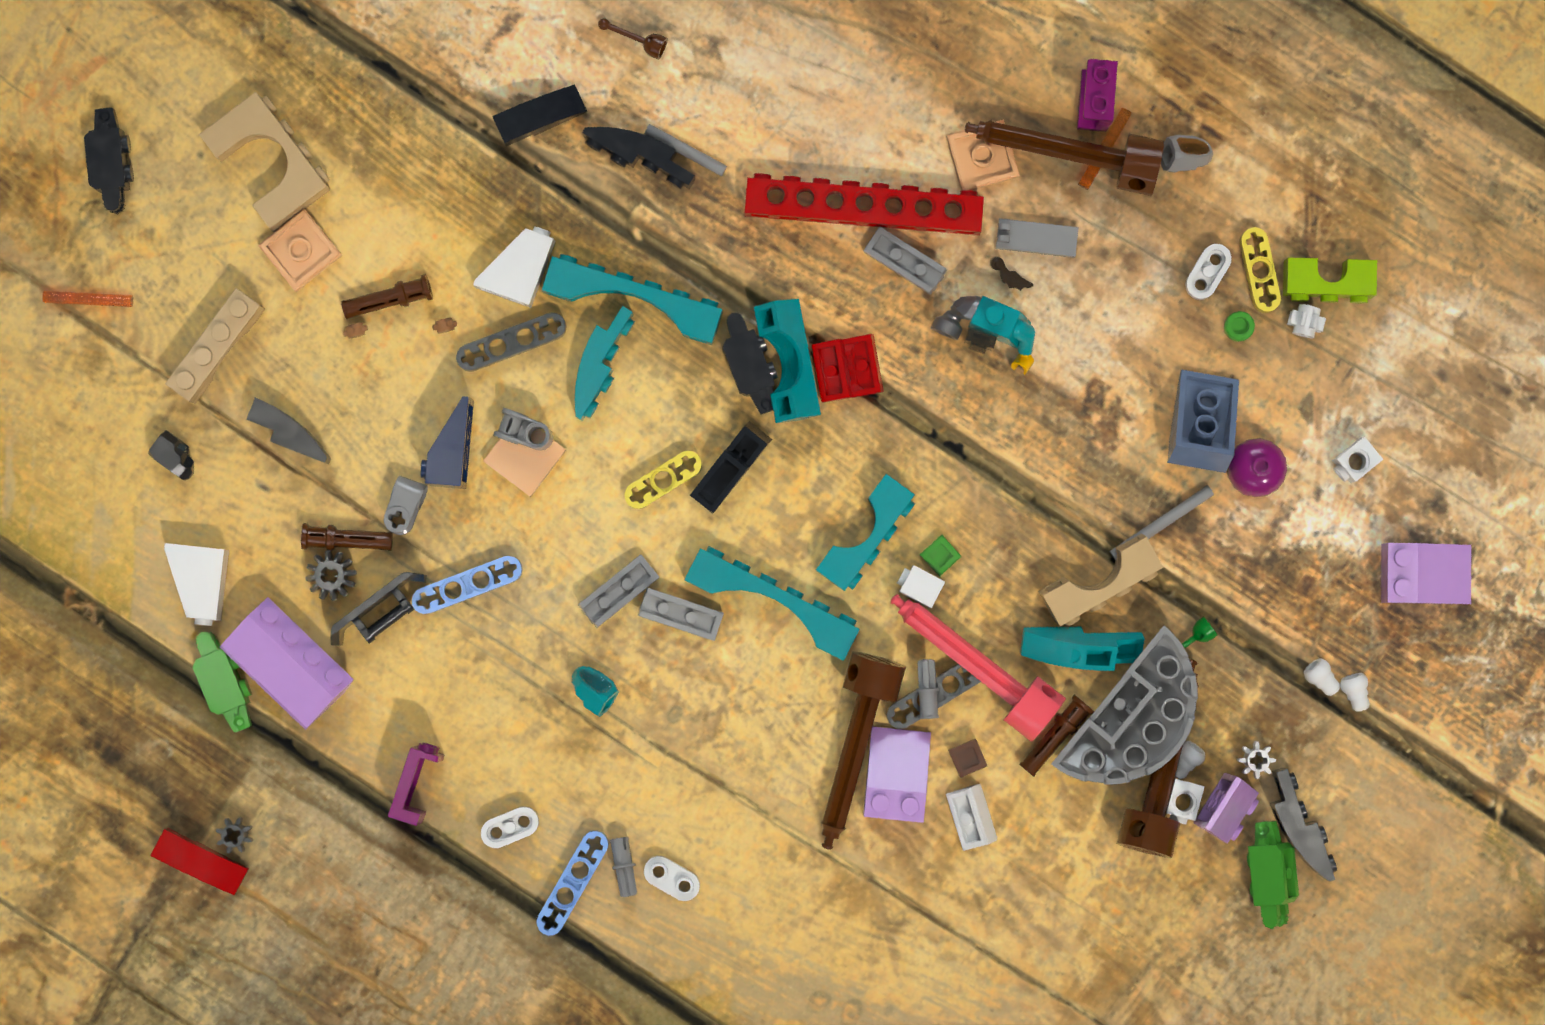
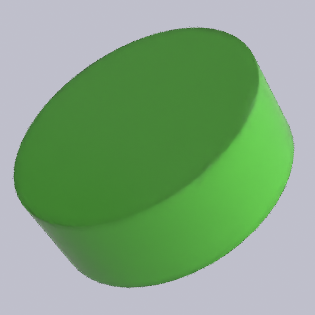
[1224,311,1255,342]

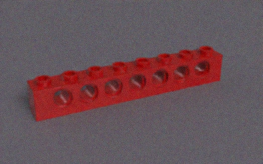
[744,173,984,236]

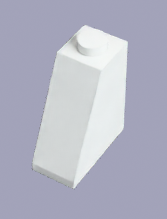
[473,226,555,308]
[164,543,229,626]

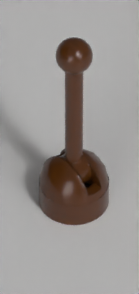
[598,18,668,60]

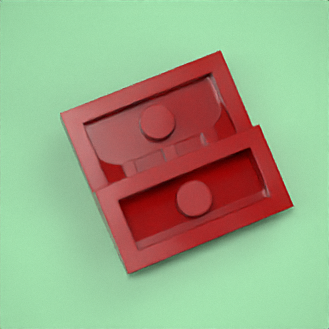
[811,334,884,403]

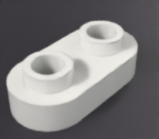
[1185,244,1231,300]
[481,806,539,848]
[644,856,700,901]

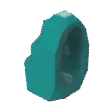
[572,666,619,717]

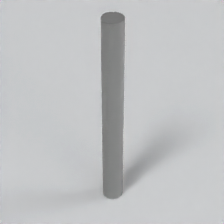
[1109,485,1214,561]

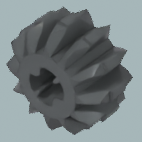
[305,550,357,601]

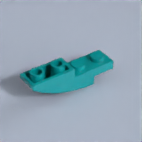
[575,306,635,421]
[1020,626,1145,671]

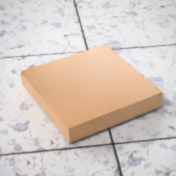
[946,119,1020,191]
[258,209,342,292]
[483,429,566,497]

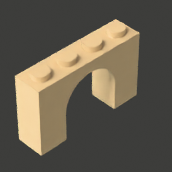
[199,92,330,232]

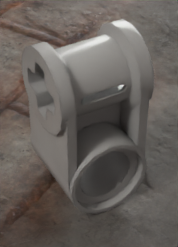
[493,408,553,451]
[384,476,428,535]

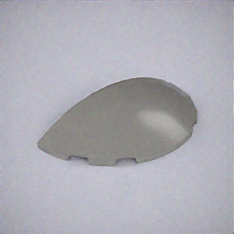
[1051,625,1198,785]

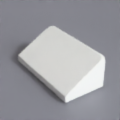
[946,784,997,851]

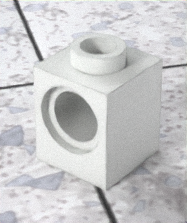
[1332,436,1383,483]
[897,565,945,608]
[1166,778,1205,824]

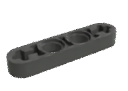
[456,313,567,372]
[887,664,981,729]

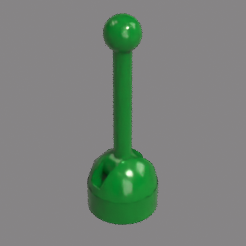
[1182,616,1218,648]

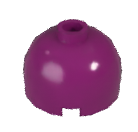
[1227,438,1287,497]

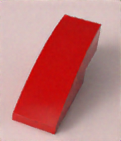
[150,828,249,895]

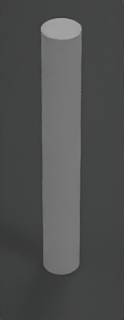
[644,124,727,176]

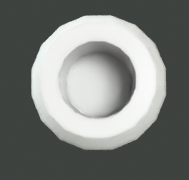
[1304,658,1340,696]
[1340,673,1370,712]
[1175,741,1205,779]

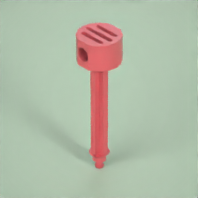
[890,594,1066,742]

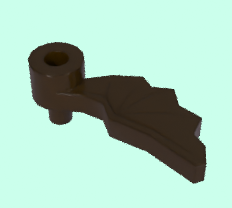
[990,257,1034,291]

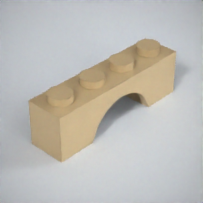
[165,288,265,404]
[1038,533,1163,627]

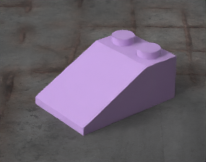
[1381,543,1471,604]
[863,726,931,823]
[1194,773,1259,844]

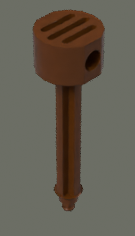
[965,119,1164,196]
[821,651,906,850]
[1117,659,1199,858]

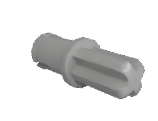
[916,659,940,719]
[610,837,637,897]

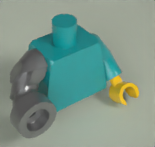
[931,296,1035,375]

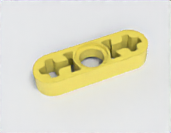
[1240,227,1281,313]
[625,451,702,509]

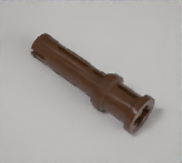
[341,274,433,319]
[301,523,393,551]
[1019,694,1095,777]

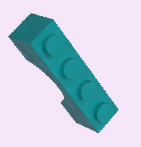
[754,299,821,423]
[816,474,916,591]

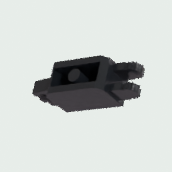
[84,108,134,215]
[723,312,778,415]

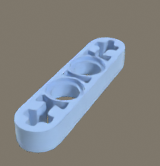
[412,556,523,614]
[537,830,609,936]

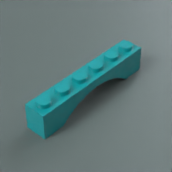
[542,254,723,345]
[684,546,860,661]

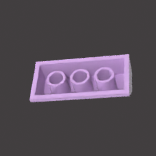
[220,597,354,730]

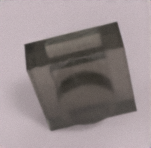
[964,329,997,354]

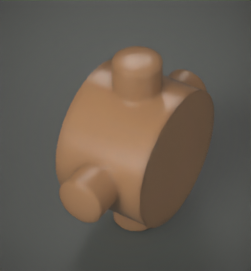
[432,318,457,334]
[343,323,368,339]

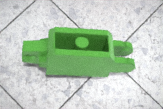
[192,632,252,733]
[1247,821,1299,929]

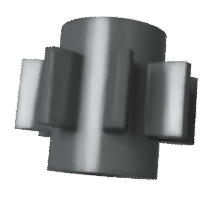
[216,817,254,854]

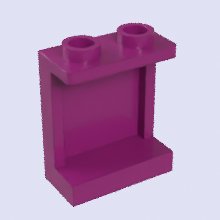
[1077,59,1118,132]
[388,742,445,826]

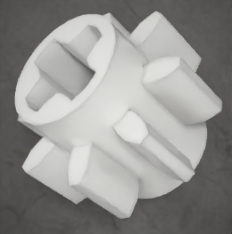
[1287,304,1326,339]
[1237,741,1276,779]

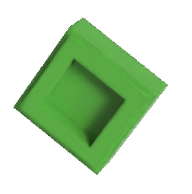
[920,535,962,577]

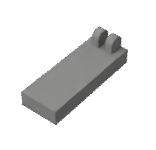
[995,218,1079,258]
[863,226,947,295]
[578,555,659,628]
[638,587,724,641]

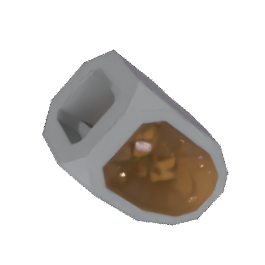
[1161,135,1213,173]

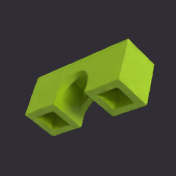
[1283,257,1377,304]

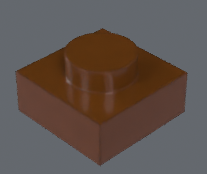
[948,738,987,778]

